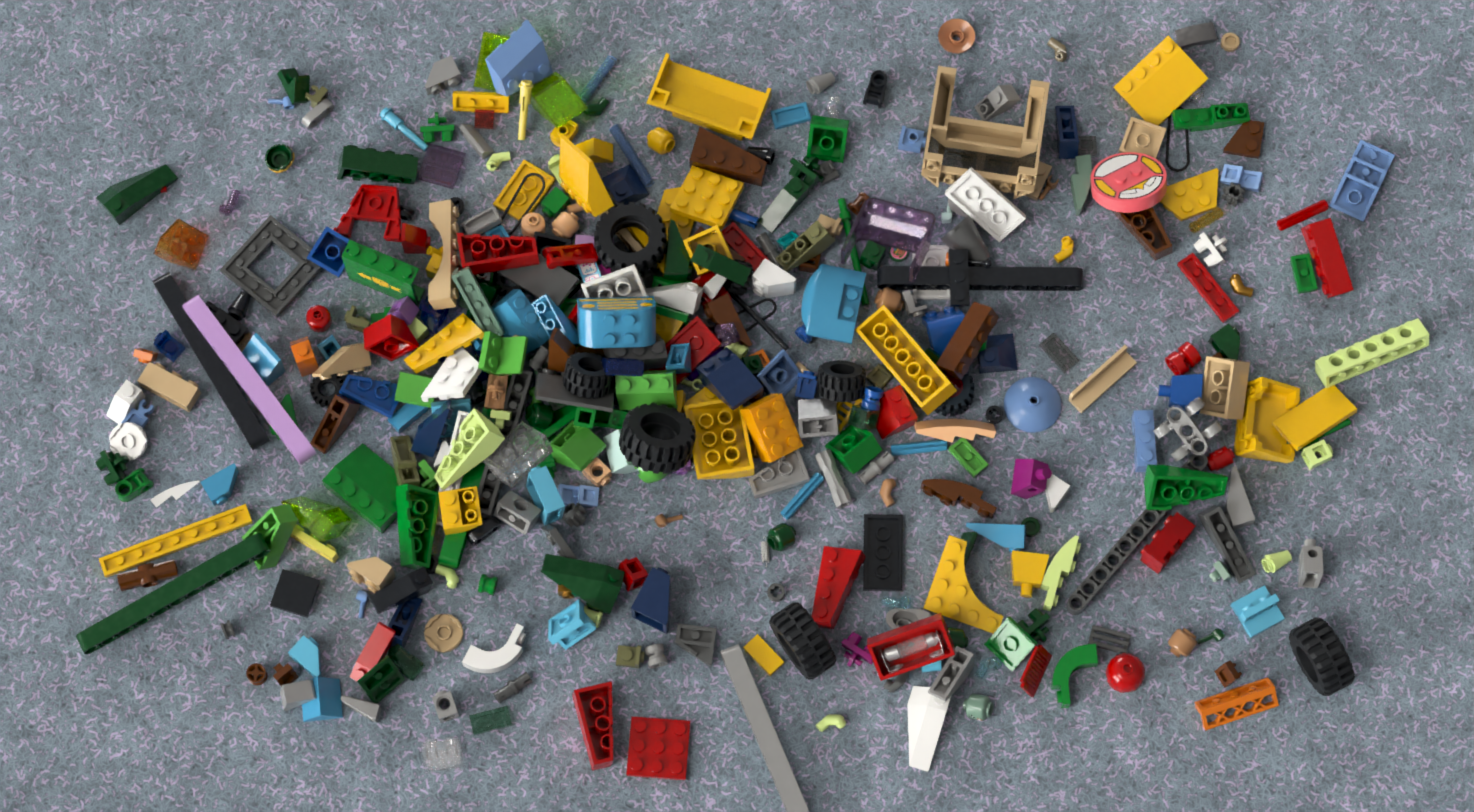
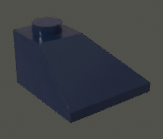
[601,164,649,208]
[977,333,1018,374]

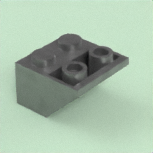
[798,398,840,438]

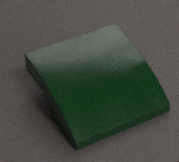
[357,655,405,704]

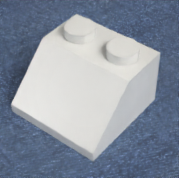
[752,258,796,298]

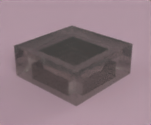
[1078,136,1097,156]

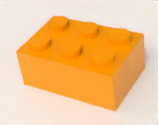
[740,393,803,462]

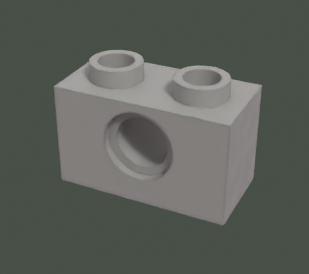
[493,490,542,535]

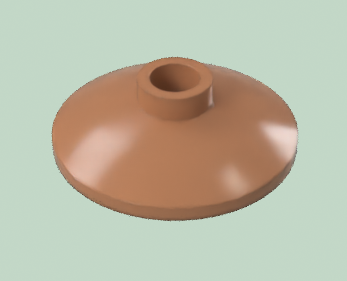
[938,19,975,54]

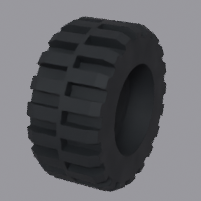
[594,202,667,276]
[619,403,696,474]
[769,602,836,679]
[1289,617,1355,696]

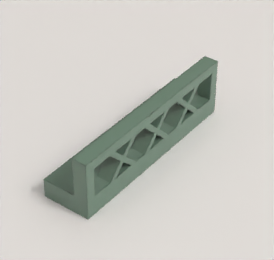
[451,266,505,336]

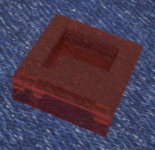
[474,109,495,129]

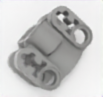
[1153,396,1222,462]

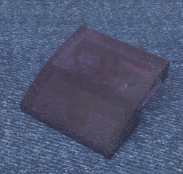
[418,143,466,189]

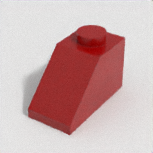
[401,223,431,254]

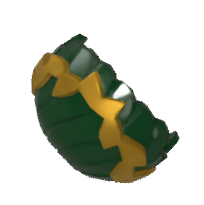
[265,144,295,173]

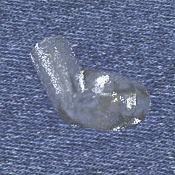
[827,94,840,119]

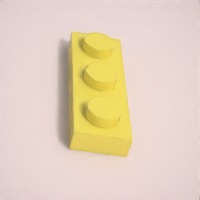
[290,524,339,563]

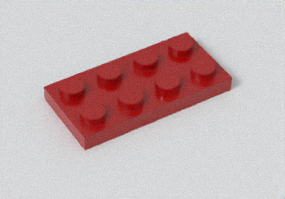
[644,316,723,385]

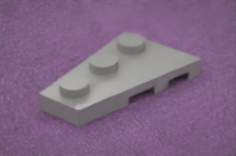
[749,449,810,499]

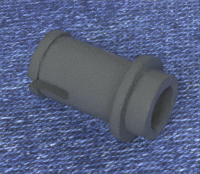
[528,346,549,371]

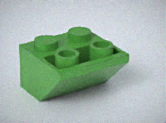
[547,421,607,472]

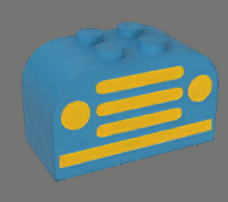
[577,296,656,348]

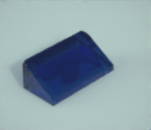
[601,357,644,376]

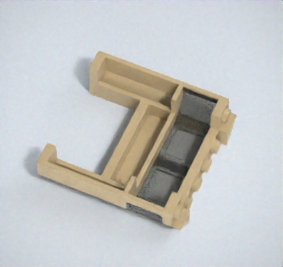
[921,66,1050,199]

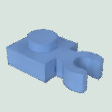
[121,399,155,428]

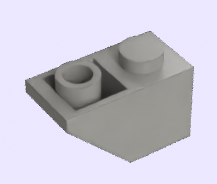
[425,55,462,95]
[975,84,1021,121]

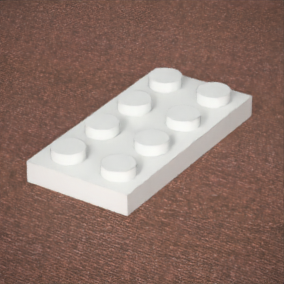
[945,167,1026,242]

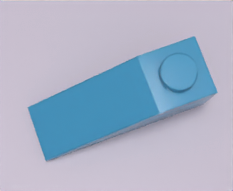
[966,523,1026,552]

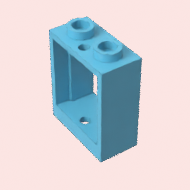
[526,466,565,526]

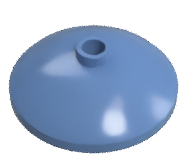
[1004,377,1061,433]

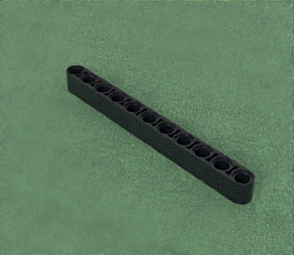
[877,266,1084,291]
[152,272,270,450]

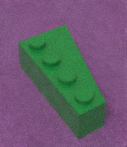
[395,484,439,570]

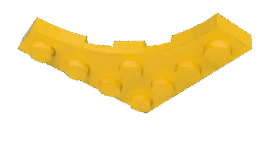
[923,535,1004,634]

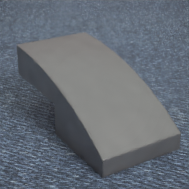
[1175,22,1218,49]

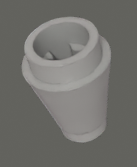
[806,72,835,94]

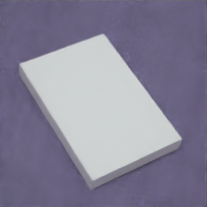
[912,245,950,300]

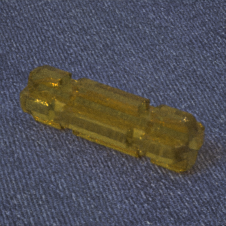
[1189,207,1223,233]

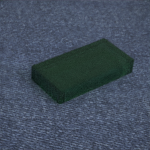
[469,706,512,735]

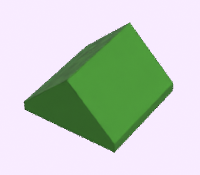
[394,370,434,408]

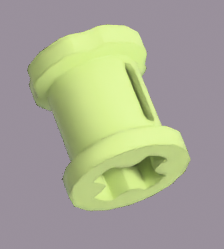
[584,606,603,628]

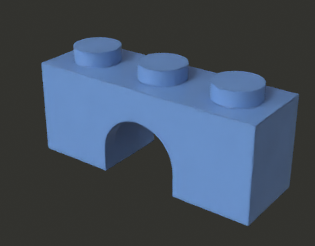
[1131,410,1157,472]

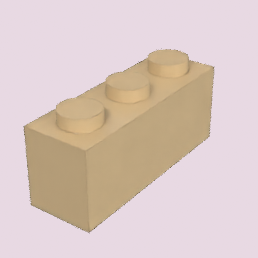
[137,362,201,412]

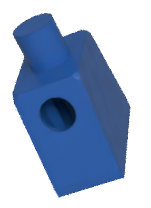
[1158,374,1203,414]

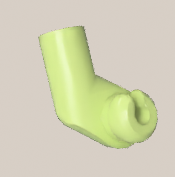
[486,151,511,171]
[435,564,459,589]
[816,714,846,732]

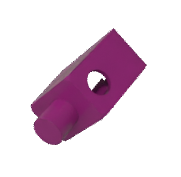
[1011,459,1052,499]

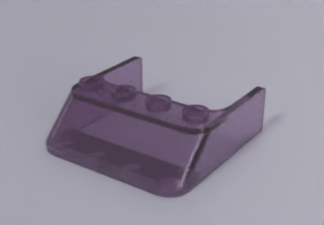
[841,198,936,283]

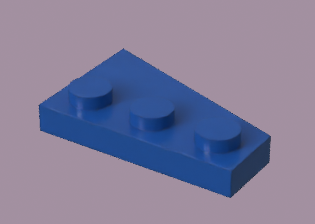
[339,375,399,418]

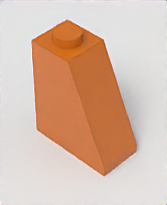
[290,336,319,377]

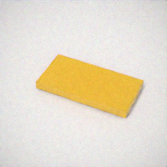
[1272,385,1357,451]

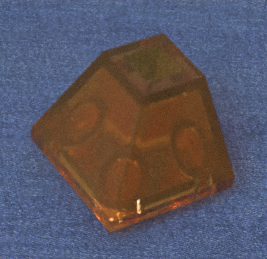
[154,219,208,270]

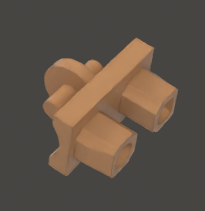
[484,374,508,410]

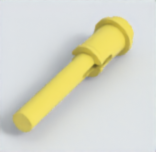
[518,80,534,140]

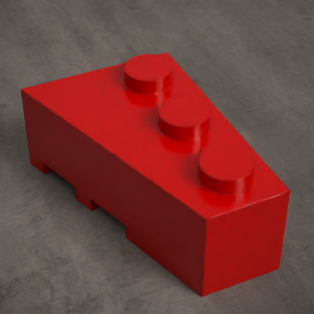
[1140,512,1195,574]

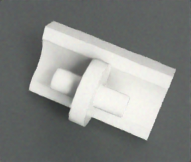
[1194,232,1227,268]

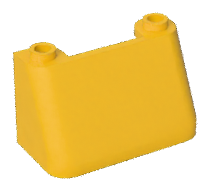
[1234,377,1300,463]

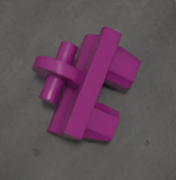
[841,632,873,667]

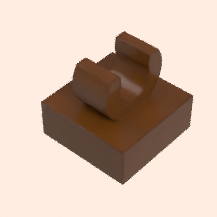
[1214,661,1242,688]
[273,663,299,687]

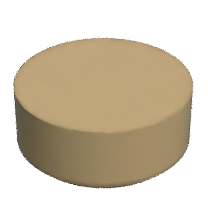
[1221,33,1240,52]

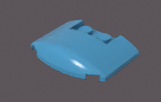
[801,264,866,344]

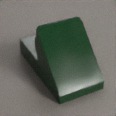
[277,68,310,104]

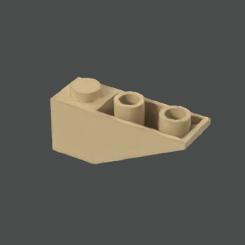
[312,343,371,380]

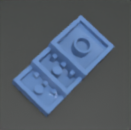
[1329,139,1395,222]

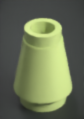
[1261,550,1292,573]

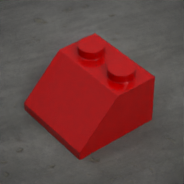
[363,314,419,362]
[867,385,918,440]

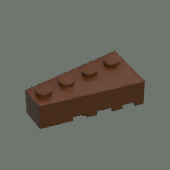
[689,127,767,187]
[1111,207,1173,261]

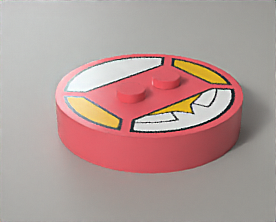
[1091,152,1167,213]

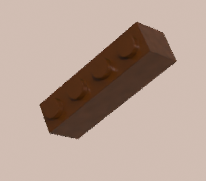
[936,302,999,380]

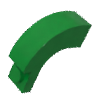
[573,406,630,429]
[1051,644,1098,708]

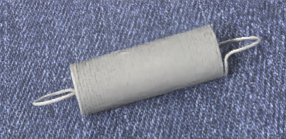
[761,537,770,567]

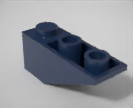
[411,400,453,457]

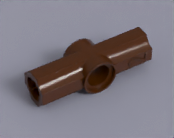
[117,559,179,591]

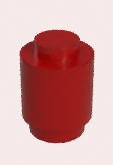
[1207,446,1235,472]

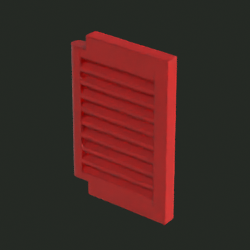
[1020,645,1052,698]

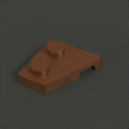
[1223,120,1264,159]

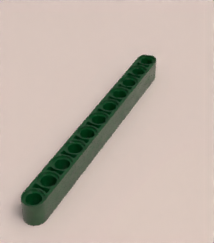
[76,533,270,654]

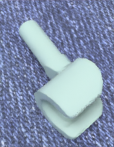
[941,204,952,224]

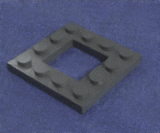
[220,215,323,318]

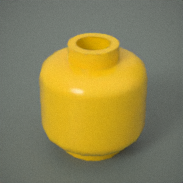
[647,127,675,155]

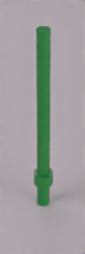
[838,198,869,306]

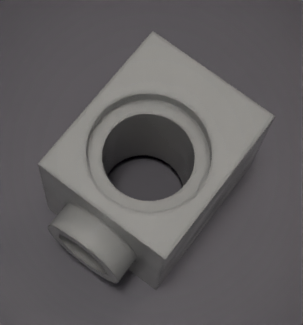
[432,690,459,723]

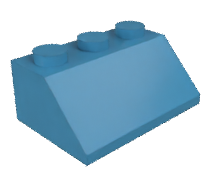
[492,289,549,354]

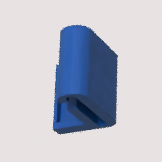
[921,306,965,356]

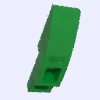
[1172,103,1250,132]

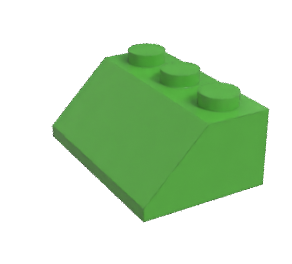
[615,370,678,410]

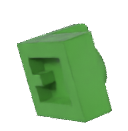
[418,459,438,490]

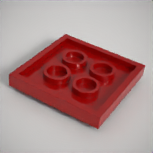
[626,716,690,780]

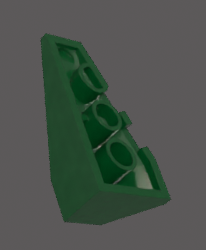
[96,164,178,225]
[541,554,625,614]

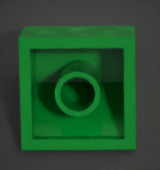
[806,115,850,163]
[825,422,882,474]

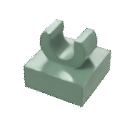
[1209,560,1233,582]

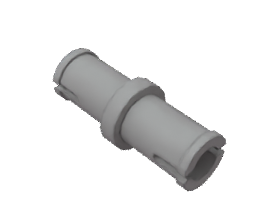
[857,451,895,485]

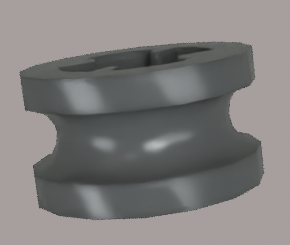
[767,583,785,602]
[220,620,236,639]

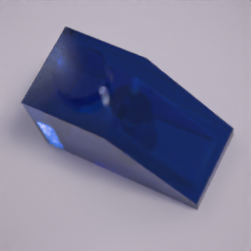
[419,296,449,334]

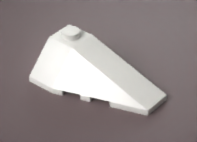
[907,686,951,772]

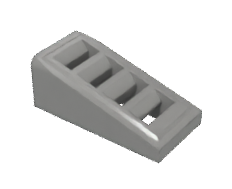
[341,695,381,723]

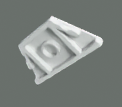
[421,347,482,402]

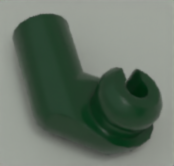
[582,97,610,116]

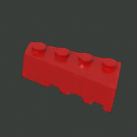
[812,546,866,629]

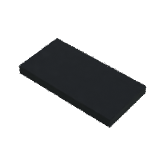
[863,514,903,591]

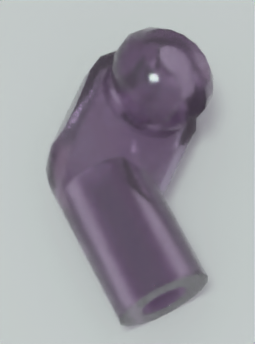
[219,190,240,216]

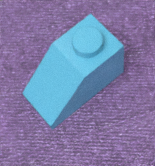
[288,635,322,678]

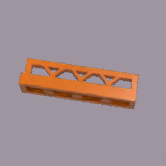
[1194,677,1279,731]

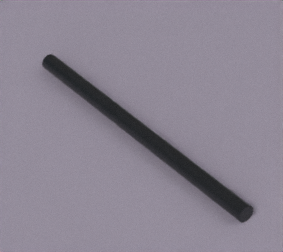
[723,282,789,351]

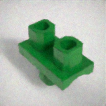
[420,112,455,143]

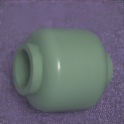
[963,693,993,721]

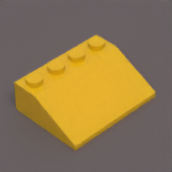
[1113,35,1209,126]
[559,135,614,217]
[684,399,754,480]

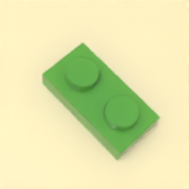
[948,437,989,478]

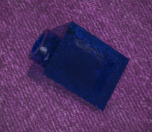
[153,330,186,362]

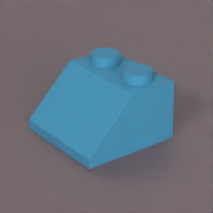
[242,333,286,386]

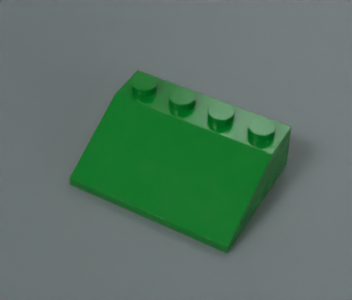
[322,443,398,534]

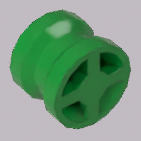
[478,574,498,596]

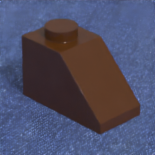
[548,328,576,372]

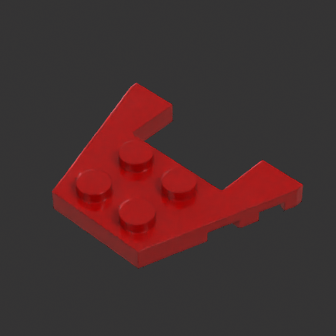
[334,184,402,242]

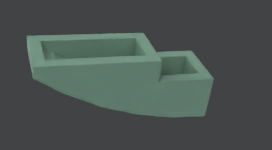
[1070,154,1092,216]

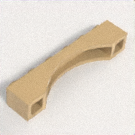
[428,199,459,310]

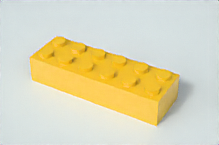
[855,305,957,415]

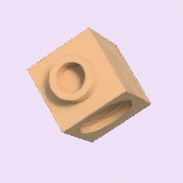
[582,457,612,487]

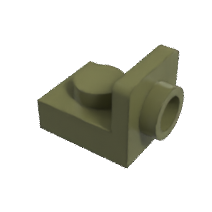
[344,305,370,333]
[616,645,645,668]

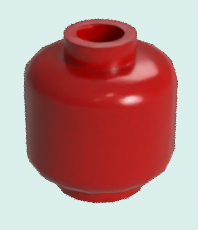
[306,305,332,333]

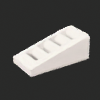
[702,274,727,300]

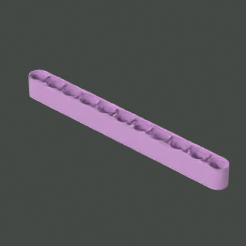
[182,295,316,465]

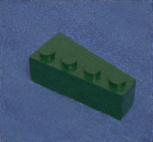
[337,145,418,184]

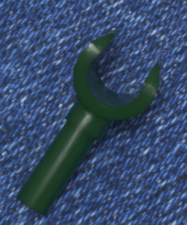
[1197,629,1225,645]

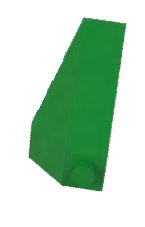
[1144,465,1228,510]

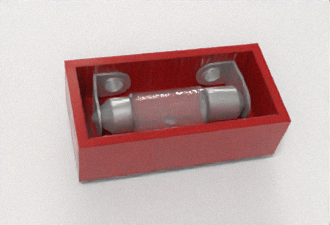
[867,613,955,681]

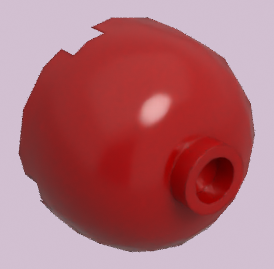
[1106,653,1145,693]

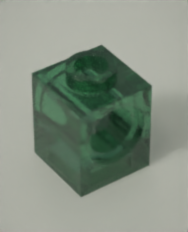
[848,405,880,430]

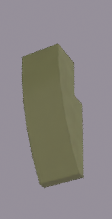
[390,435,420,487]

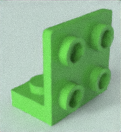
[478,331,528,375]

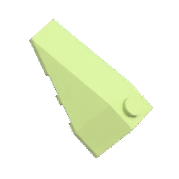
[434,408,505,490]

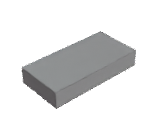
[461,206,503,235]

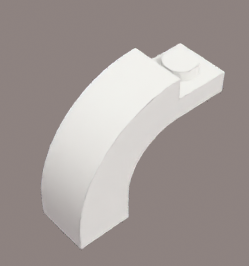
[462,624,526,673]

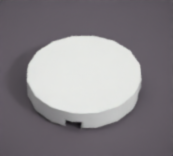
[109,422,148,461]

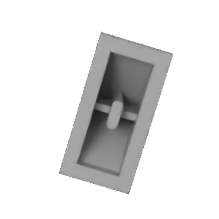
[280,680,317,711]

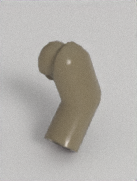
[1047,37,1067,62]

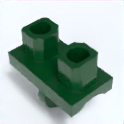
[788,155,825,189]
[95,450,129,486]
[1017,608,1050,643]

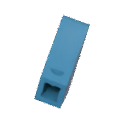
[531,294,579,347]

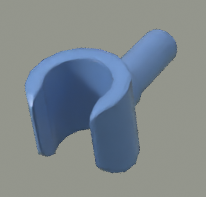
[268,96,294,110]
[356,590,369,618]

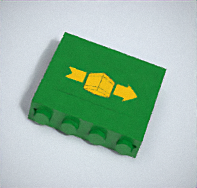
[341,240,425,307]

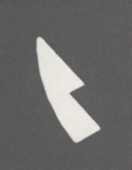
[151,481,199,507]

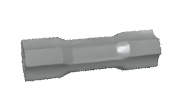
[815,450,852,509]

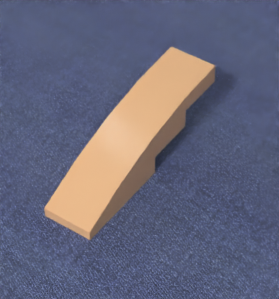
[914,419,996,443]

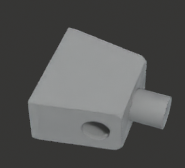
[1298,539,1323,588]

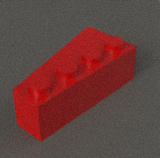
[1301,218,1354,298]
[457,233,539,275]
[572,681,613,771]

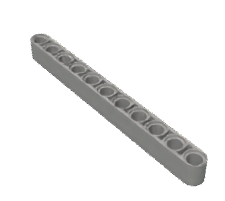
[720,644,809,812]

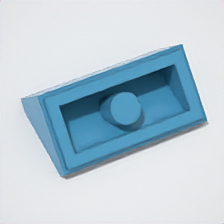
[387,403,429,434]

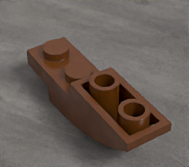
[921,479,997,519]

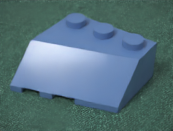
[485,20,553,97]

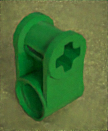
[115,468,154,502]

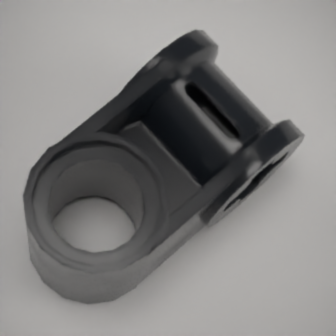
[863,70,887,109]

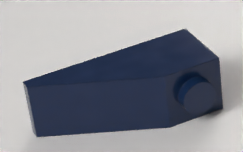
[1055,105,1079,159]
[388,598,423,655]

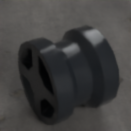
[467,381,487,404]

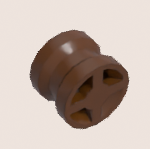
[246,663,268,686]

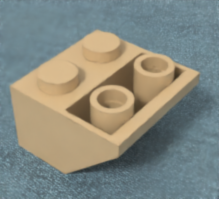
[347,557,396,594]

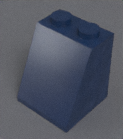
[631,567,671,634]

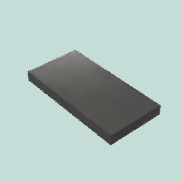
[496,253,579,308]

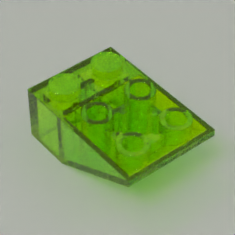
[531,72,588,128]
[281,496,352,542]

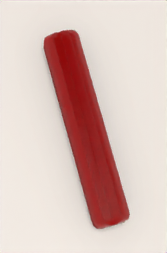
[1276,200,1329,231]

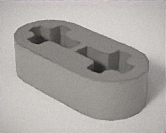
[302,99,334,129]

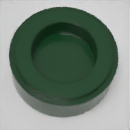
[1021,517,1040,537]

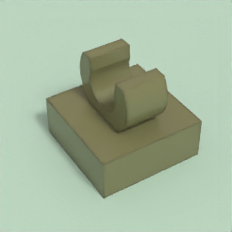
[305,85,328,108]

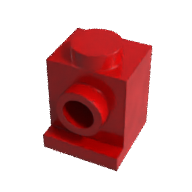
[618,557,648,592]

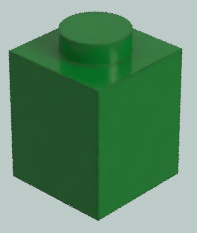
[541,186,571,219]

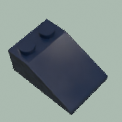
[696,347,764,410]

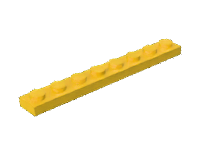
[98,504,253,578]

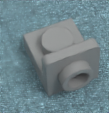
[901,290,928,317]

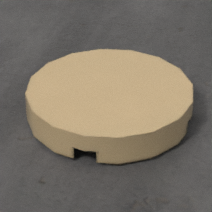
[424,614,463,653]

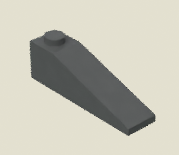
[1197,505,1256,584]

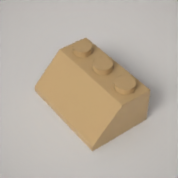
[1199,356,1250,419]

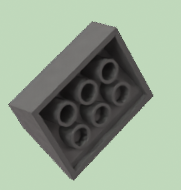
[534,368,614,412]

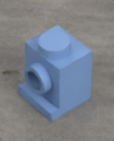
[898,125,927,153]

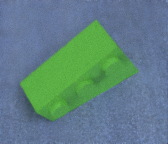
[241,504,298,570]

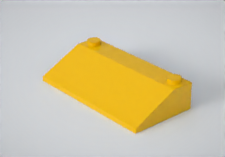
[646,53,772,140]

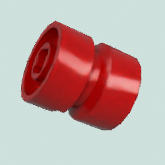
[1165,342,1202,375]

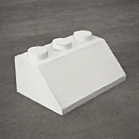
[581,264,648,298]

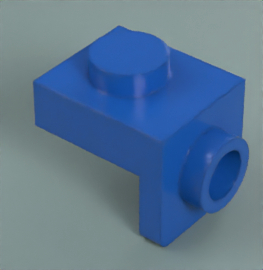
[795,370,818,399]

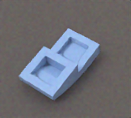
[1220,164,1263,192]
[558,484,599,507]

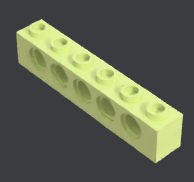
[1315,318,1429,388]

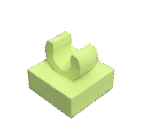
[490,409,512,429]

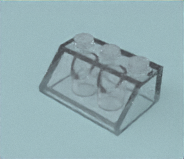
[482,421,553,488]

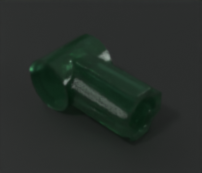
[388,644,426,681]

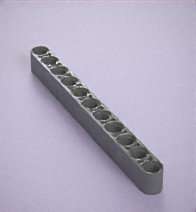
[1066,454,1208,615]

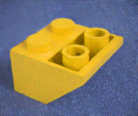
[438,486,482,535]

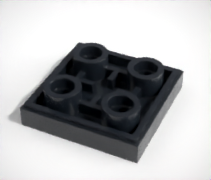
[270,569,320,618]

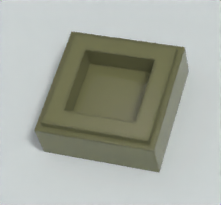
[866,364,893,389]

